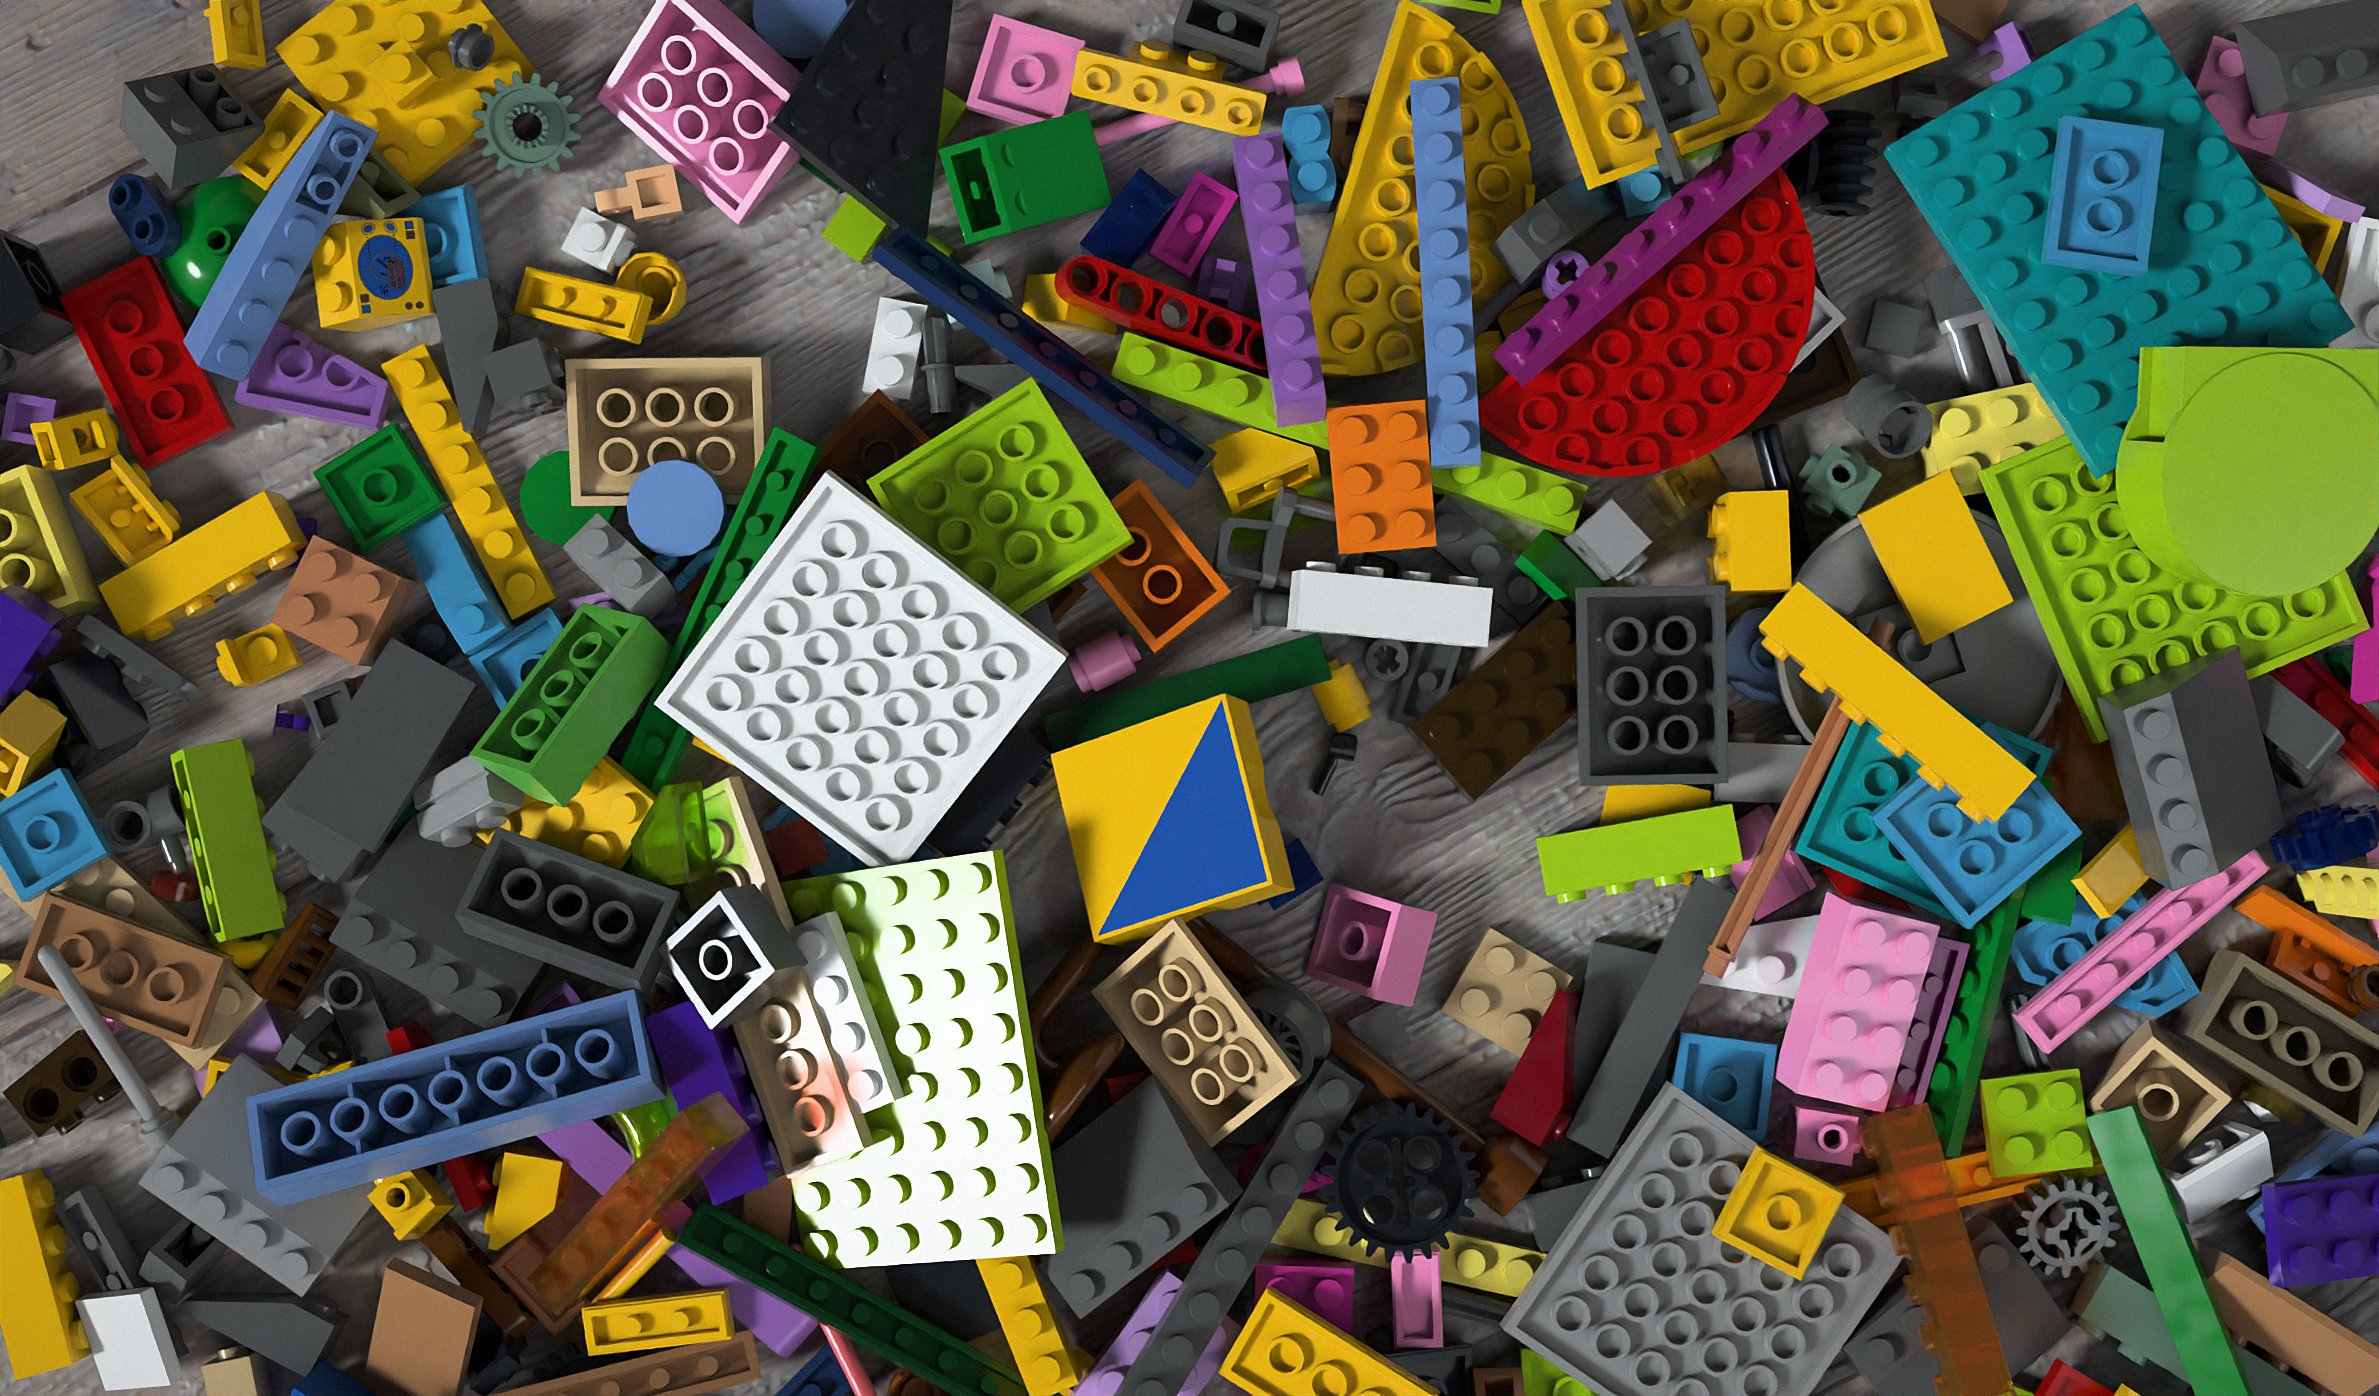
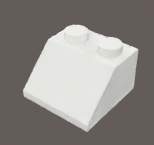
[2163,1118,2274,1225]

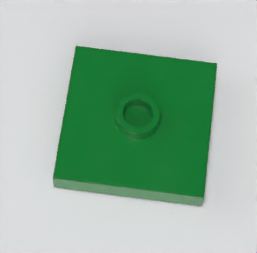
[312,421,450,555]

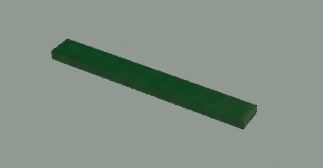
[676,1198,1030,1396]

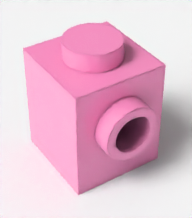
[1783,1103,1863,1166]

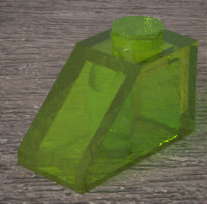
[631,781,714,886]

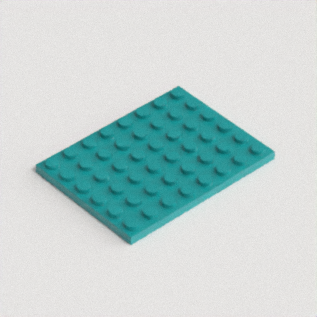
[1883,3,2356,480]

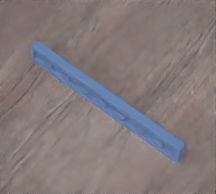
[1410,77,1481,469]

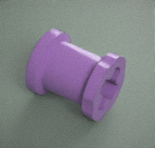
[1541,250,1589,300]

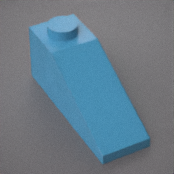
[401,509,518,655]

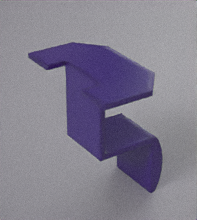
[273,704,310,735]

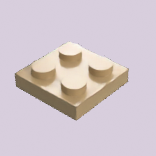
[1439,926,1573,1058]

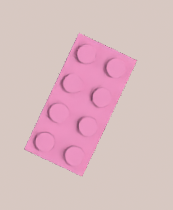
[1773,891,1940,1113]

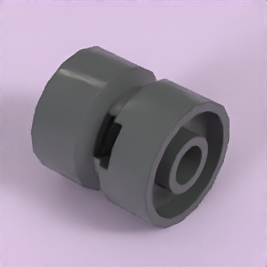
[1844,373,1933,459]

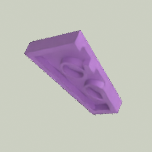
[234,321,393,432]

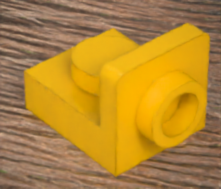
[216,623,304,688]

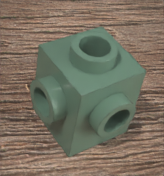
[1797,443,1882,524]

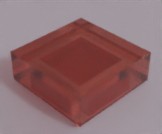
[766,817,831,877]

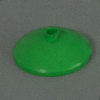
[159,176,268,312]

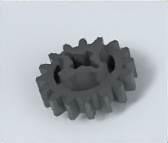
[2008,1170,2121,1278]

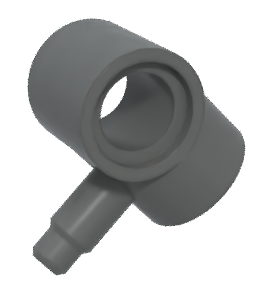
[102,784,189,875]

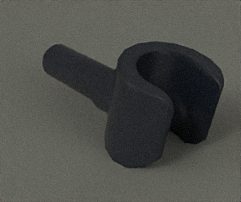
[1312,732,1358,796]

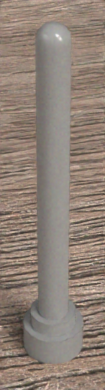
[38,945,183,1150]

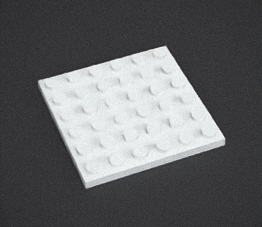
[654,469,1069,868]

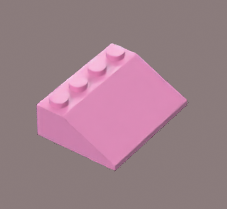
[596,0,801,224]

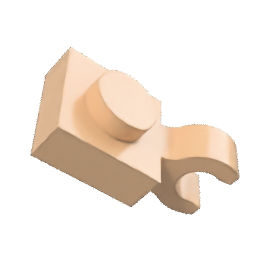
[594,163,685,223]

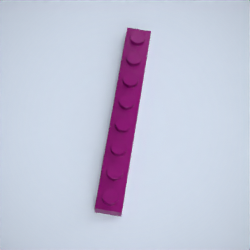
[1491,92,1829,387]

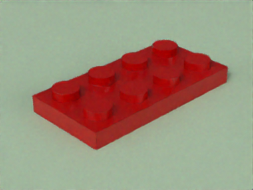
[59,255,236,471]

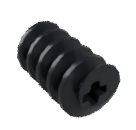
[1809,109,1882,217]

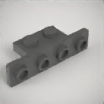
[1604,0,1721,185]

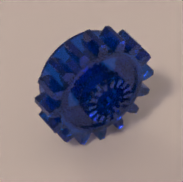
[2268,804,2379,872]

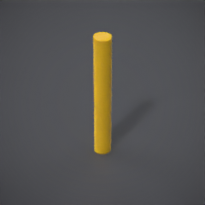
[578,1225,678,1327]

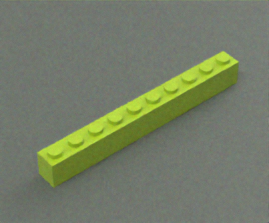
[1111,331,1588,537]

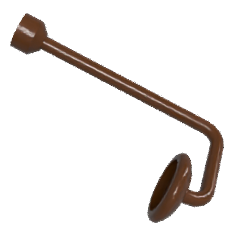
[1027,916,1549,1217]

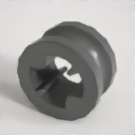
[1364,639,1408,682]

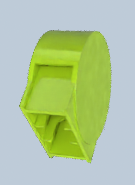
[2115,346,2379,596]

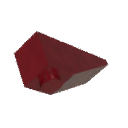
[1489,988,1577,1147]

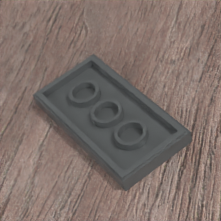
[285,637,479,855]
[1567,940,1674,1145]

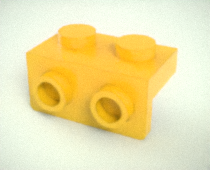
[69,454,183,569]

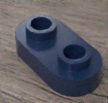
[109,173,182,259]

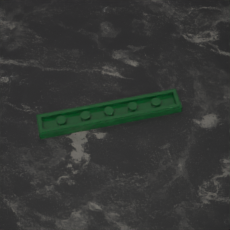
[1042,632,1333,753]

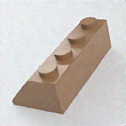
[2193,1239,2379,1396]

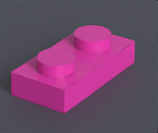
[1149,171,1239,280]

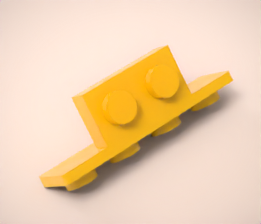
[1071,39,1268,136]

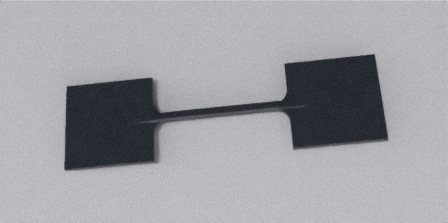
[885,1208,1227,1342]

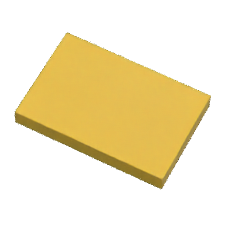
[1857,469,2014,646]

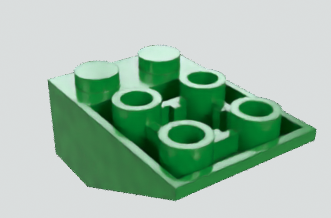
[939,110,1115,245]

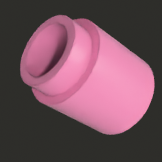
[1067,629,1142,693]

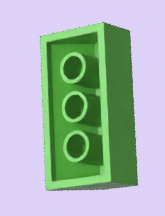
[469,603,673,808]

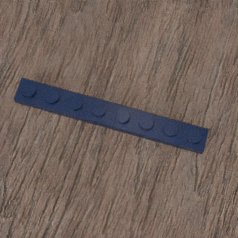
[872,223,1217,489]

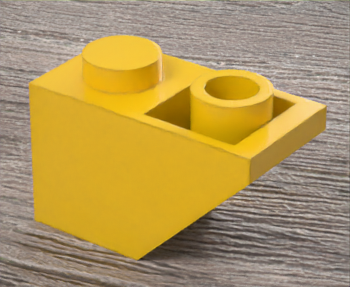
[484,1145,571,1251]

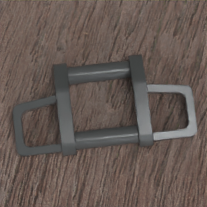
[1212,485,1409,589]

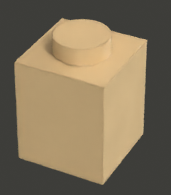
[201,1343,276,1396]

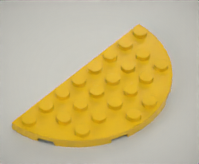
[1309,0,1535,377]

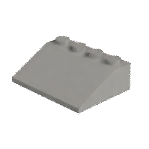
[138,1052,377,1297]

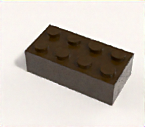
[1405,599,1578,801]

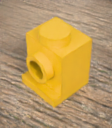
[30,408,120,471]
[367,1167,455,1241]

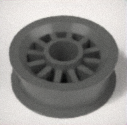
[1240,977,1332,1088]

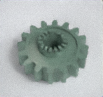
[473,70,581,179]

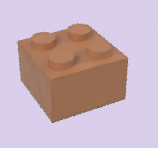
[270,534,418,667]

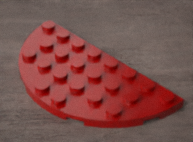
[1478,166,1815,478]

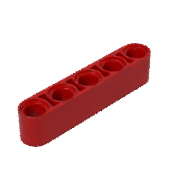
[1054,254,1268,375]

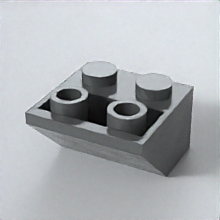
[119,63,265,190]

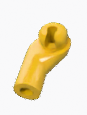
[209,934,279,969]

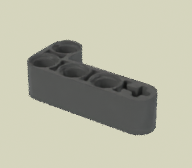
[2248,673,2345,789]

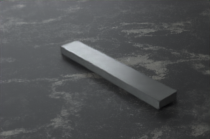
[1564,876,1736,1159]

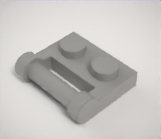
[1938,309,2032,396]

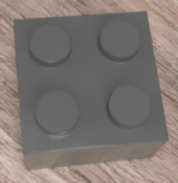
[657,883,809,1030]

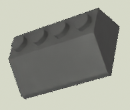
[2234,0,2379,119]
[454,826,681,999]

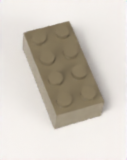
[2170,949,2379,1140]

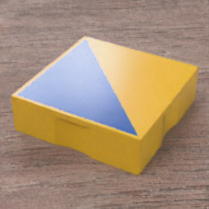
[1051,693,1295,946]

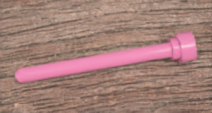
[1093,54,1306,147]

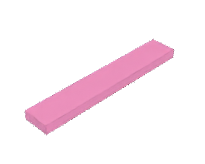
[2012,849,2270,1054]

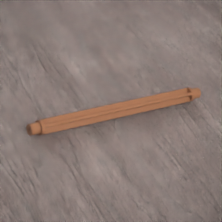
[1702,617,1896,979]

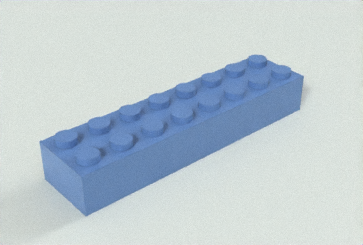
[246,989,667,1207]

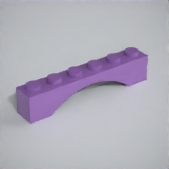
[1232,131,1326,428]

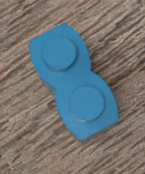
[1281,104,1336,216]

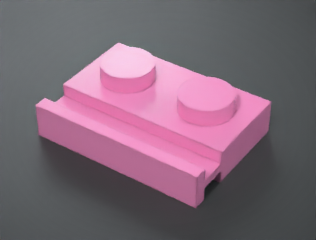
[1726,802,1816,921]

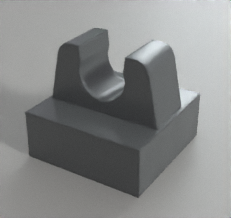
[275,1006,345,1074]

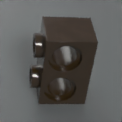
[2,1029,123,1138]

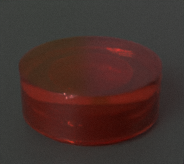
[150,870,201,902]

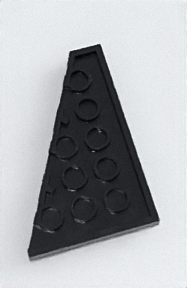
[766,0,953,239]

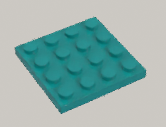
[1789,704,2054,930]

